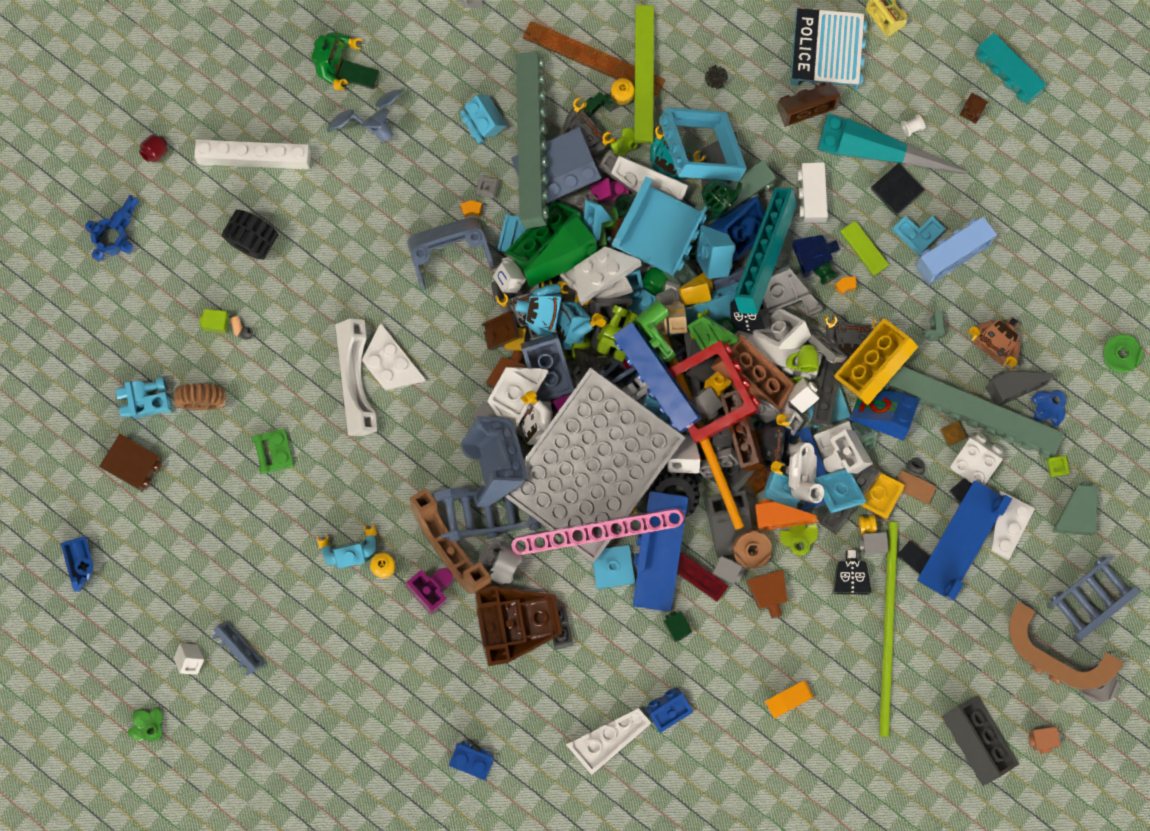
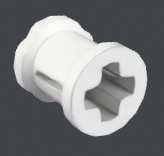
[901,114,926,137]

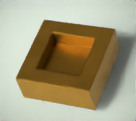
[940,421,967,447]

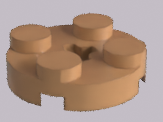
[732,528,772,569]

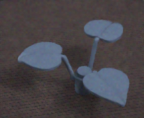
[327,88,404,143]

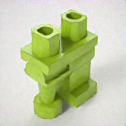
[597,305,642,362]

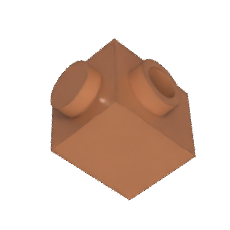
[1028,727,1061,754]

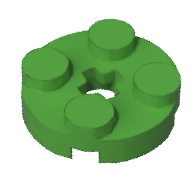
[1103,334,1143,373]

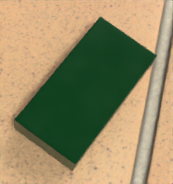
[337,60,379,89]

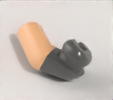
[230,316,253,340]

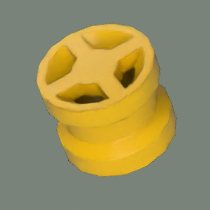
[858,515,877,535]

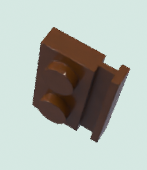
[482,311,520,350]

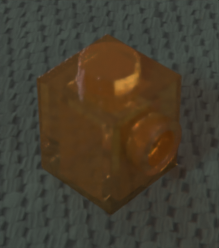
[746,467,768,495]

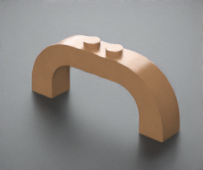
[410,488,491,594]
[1009,602,1124,690]

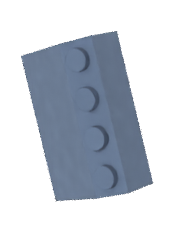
[511,127,602,204]

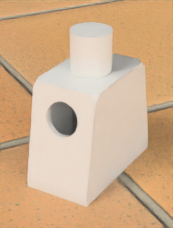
[666,434,700,473]

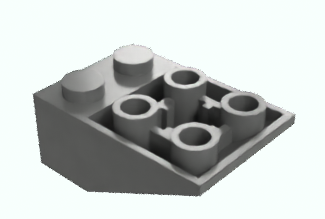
[704,490,755,558]

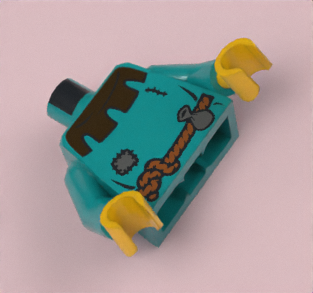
[650,125,707,180]

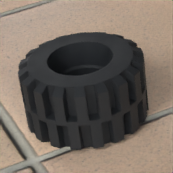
[652,472,700,519]

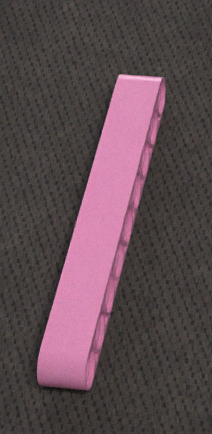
[512,508,685,555]

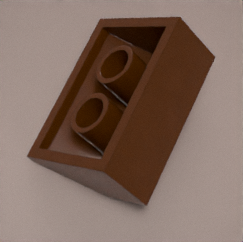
[777,83,841,127]

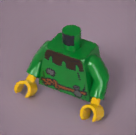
[311,32,363,91]

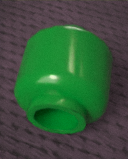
[642,267,669,295]

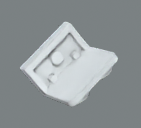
[951,432,1006,486]

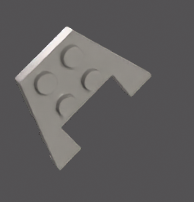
[752,266,823,335]

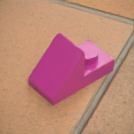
[590,178,630,203]

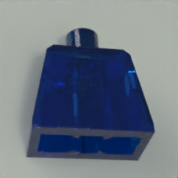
[792,235,840,278]

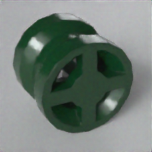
[814,262,838,285]

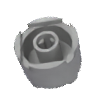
[477,539,522,584]

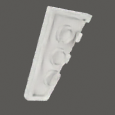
[611,155,688,201]
[566,708,651,775]

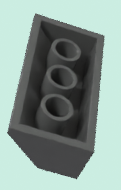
[942,696,1019,786]

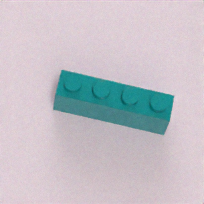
[975,33,1047,105]

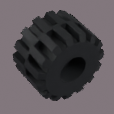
[221,209,279,260]

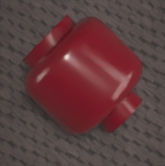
[139,135,168,163]

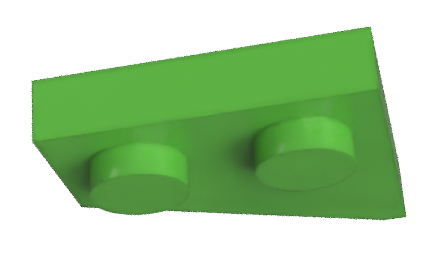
[687,315,740,350]

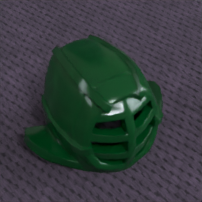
[701,179,742,220]

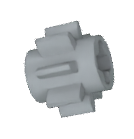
[576,194,599,217]

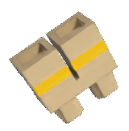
[655,301,687,335]

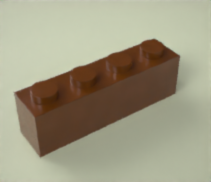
[720,390,765,472]

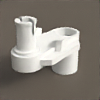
[786,442,824,503]

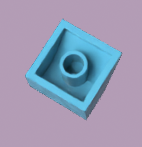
[695,225,736,279]

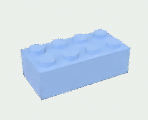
[916,216,997,286]

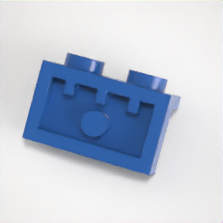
[645,688,693,733]
[449,741,494,781]

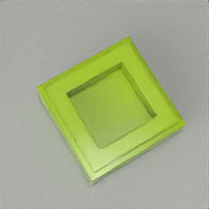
[1046,455,1070,478]

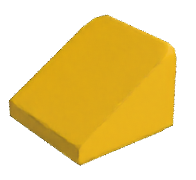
[504,327,526,352]

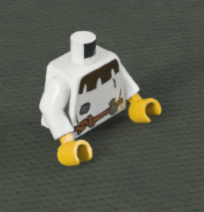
[515,391,553,445]

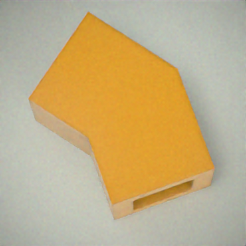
[460,200,483,218]
[834,277,857,296]

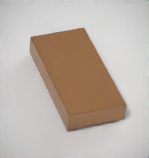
[896,470,937,504]

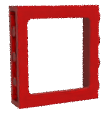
[669,340,760,443]

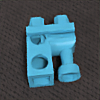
[116,376,172,419]

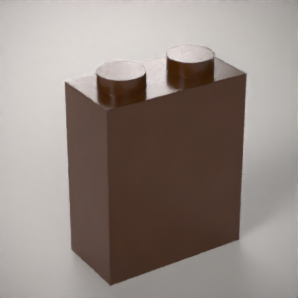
[99,434,162,492]

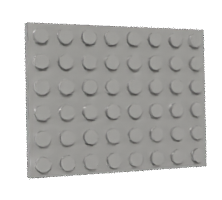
[505,367,686,562]

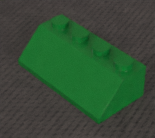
[505,200,583,271]

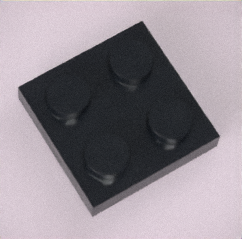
[871,163,924,216]

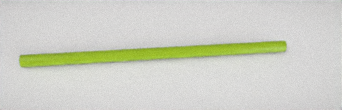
[879,522,898,737]

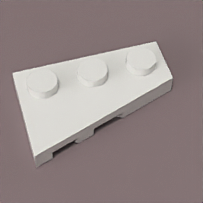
[991,491,1035,560]

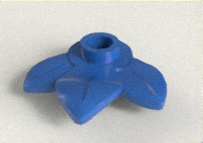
[1031,390,1066,426]

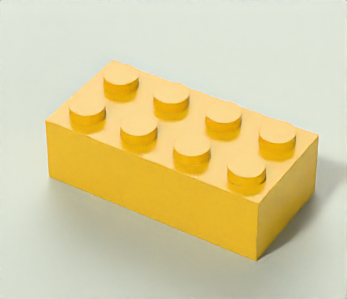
[834,318,918,405]

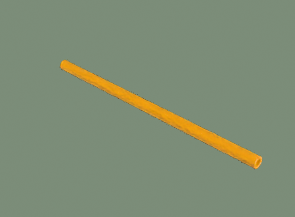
[662,334,744,530]

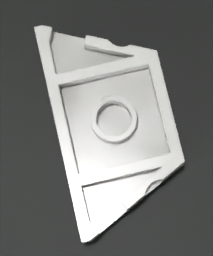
[574,247,642,305]
[362,324,426,391]
[487,367,549,429]

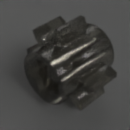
[705,65,728,89]

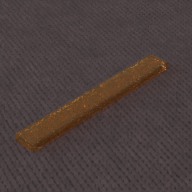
[523,21,665,98]

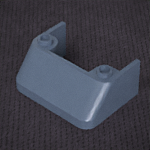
[407,217,494,291]

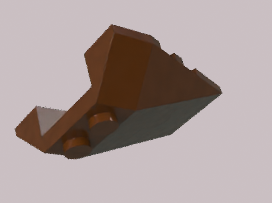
[475,586,562,667]

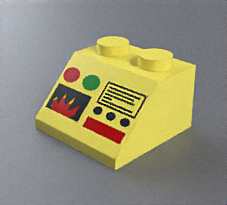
[865,0,907,38]

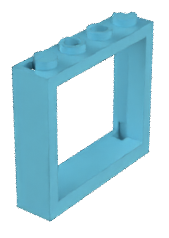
[659,107,747,181]

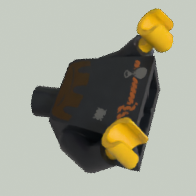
[755,414,791,475]

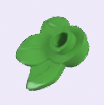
[127,707,163,742]

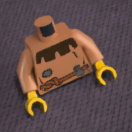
[966,317,1020,371]

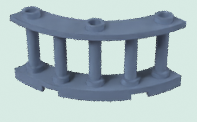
[434,486,542,542]

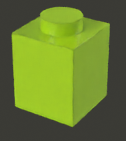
[199,309,229,334]

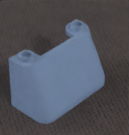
[461,416,527,507]

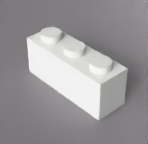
[797,163,828,223]

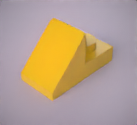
[679,272,714,306]

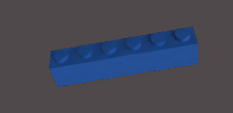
[613,322,702,432]

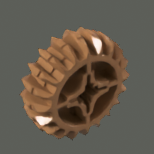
[174,383,226,411]

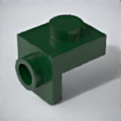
[584,92,613,118]

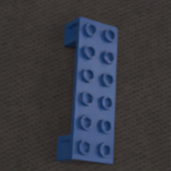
[917,481,1012,600]

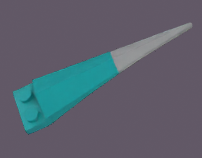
[817,113,968,174]

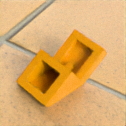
[765,680,814,719]

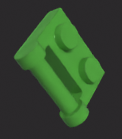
[251,428,294,474]

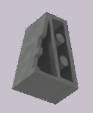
[590,295,633,359]

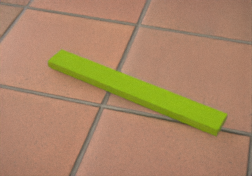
[634,5,654,144]

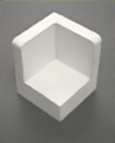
[174,643,204,675]

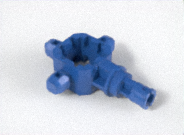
[85,195,140,262]

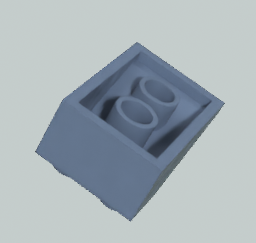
[520,333,574,401]

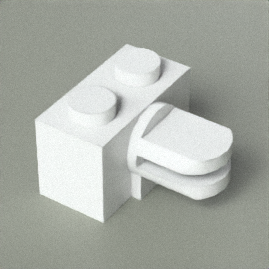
[823,429,873,473]

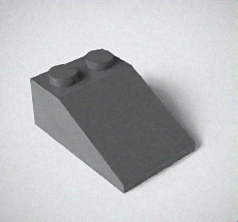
[986,371,1055,406]

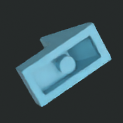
[583,199,612,241]

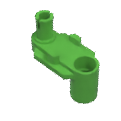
[634,300,676,363]

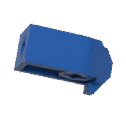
[61,536,94,592]

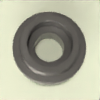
[906,458,925,476]

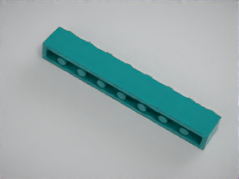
[734,188,797,314]

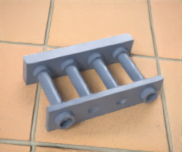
[1047,556,1141,642]

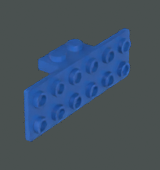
[633,491,688,612]

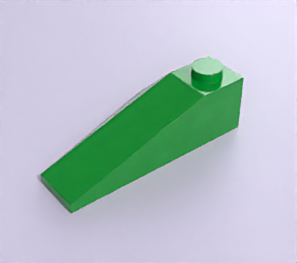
[523,215,599,287]

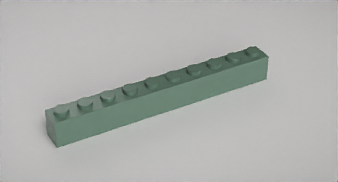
[516,51,549,229]
[882,366,1064,458]

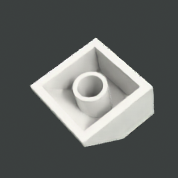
[753,309,811,349]

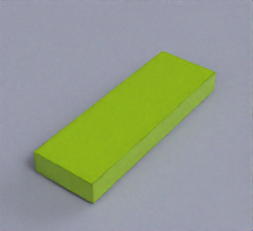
[840,221,889,277]

